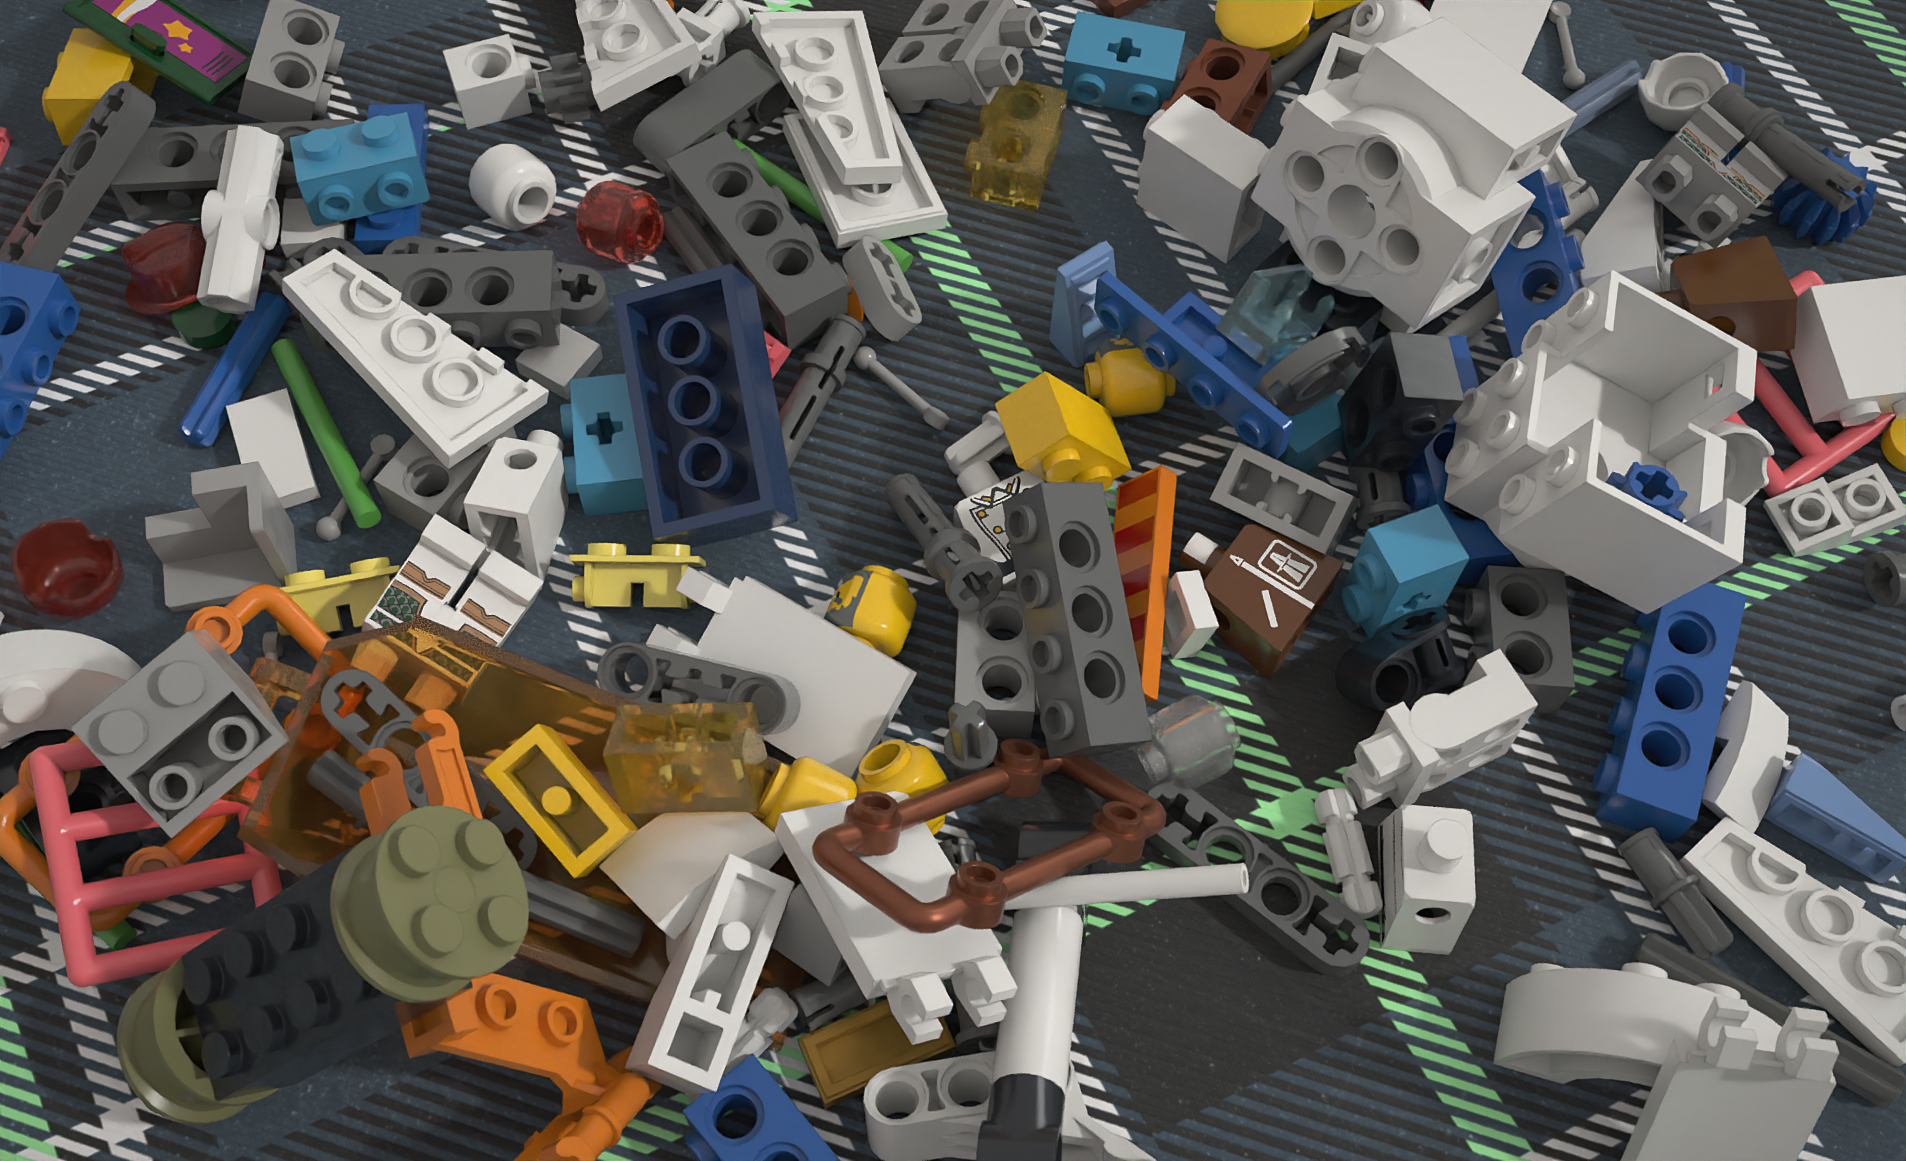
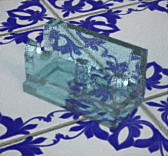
[1216,264,1334,366]

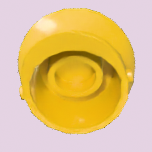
[1215,0,1314,60]

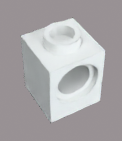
[443,34,537,130]

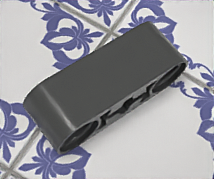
[633,49,791,177]
[597,642,801,736]

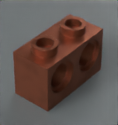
[1160,38,1273,135]

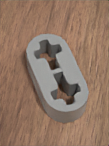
[842,235,922,341]

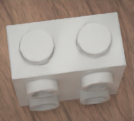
[1136,94,1270,264]
[1790,275,1906,426]

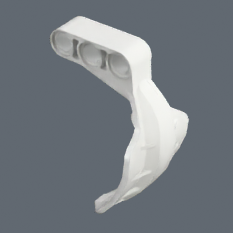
[864,1051,1157,1161]

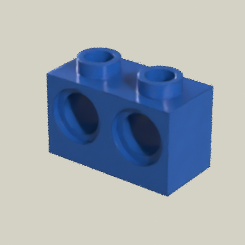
[682,1053,840,1161]

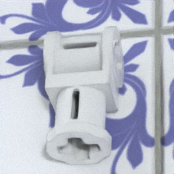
[676,0,750,87]

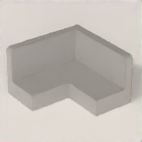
[145,461,298,613]

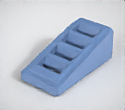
[1049,241,1120,368]
[1763,752,1906,884]

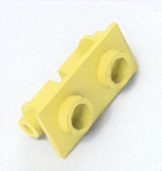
[569,543,706,609]
[277,557,402,637]

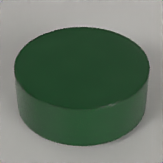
[172,289,239,349]

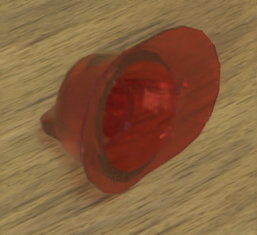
[122,222,266,315]

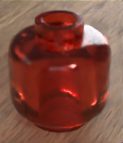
[576,181,664,264]

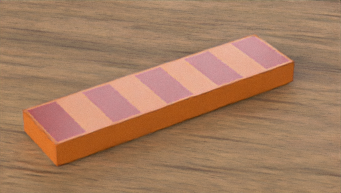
[1113,465,1177,704]

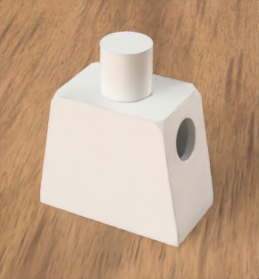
[463,430,569,590]

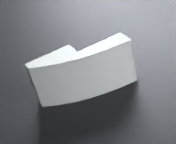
[1763,463,1906,557]
[1701,680,1788,833]

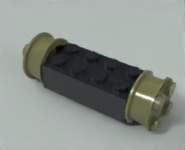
[117,805,529,1125]

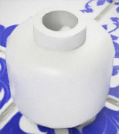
[1349,0,1432,46]
[469,144,557,229]

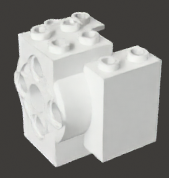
[1250,16,1578,333]
[1444,270,1757,614]

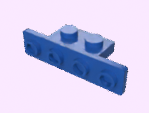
[1094,272,1293,460]

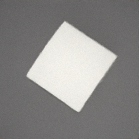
[599,787,785,940]

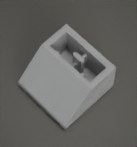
[70,629,290,838]

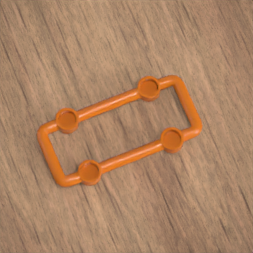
[0,584,366,933]

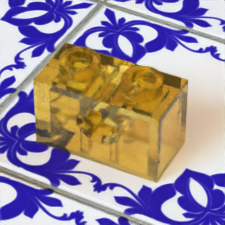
[603,702,769,813]

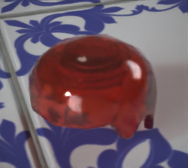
[10,518,125,620]

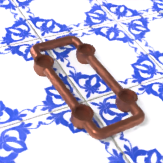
[812,739,1166,934]

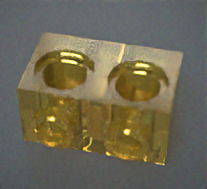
[964,80,1068,212]

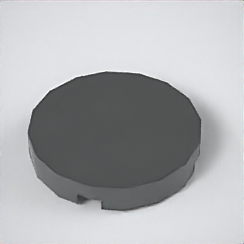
[1253,327,1371,416]

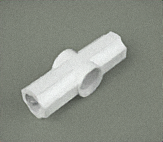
[197,125,284,314]

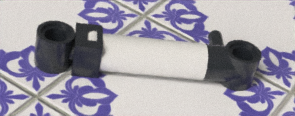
[976,820,1093,1161]

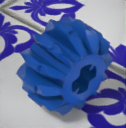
[1769,147,1878,247]

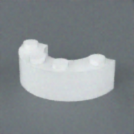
[0,629,142,748]
[1493,962,1782,1087]

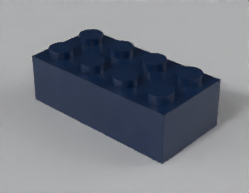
[612,264,798,548]

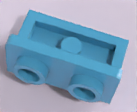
[290,112,430,226]

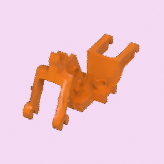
[355,709,662,1161]

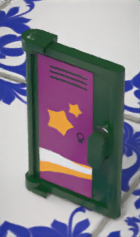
[63,0,254,106]

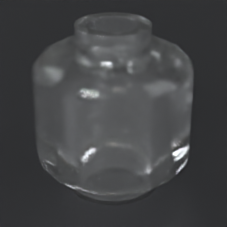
[1137,695,1241,791]

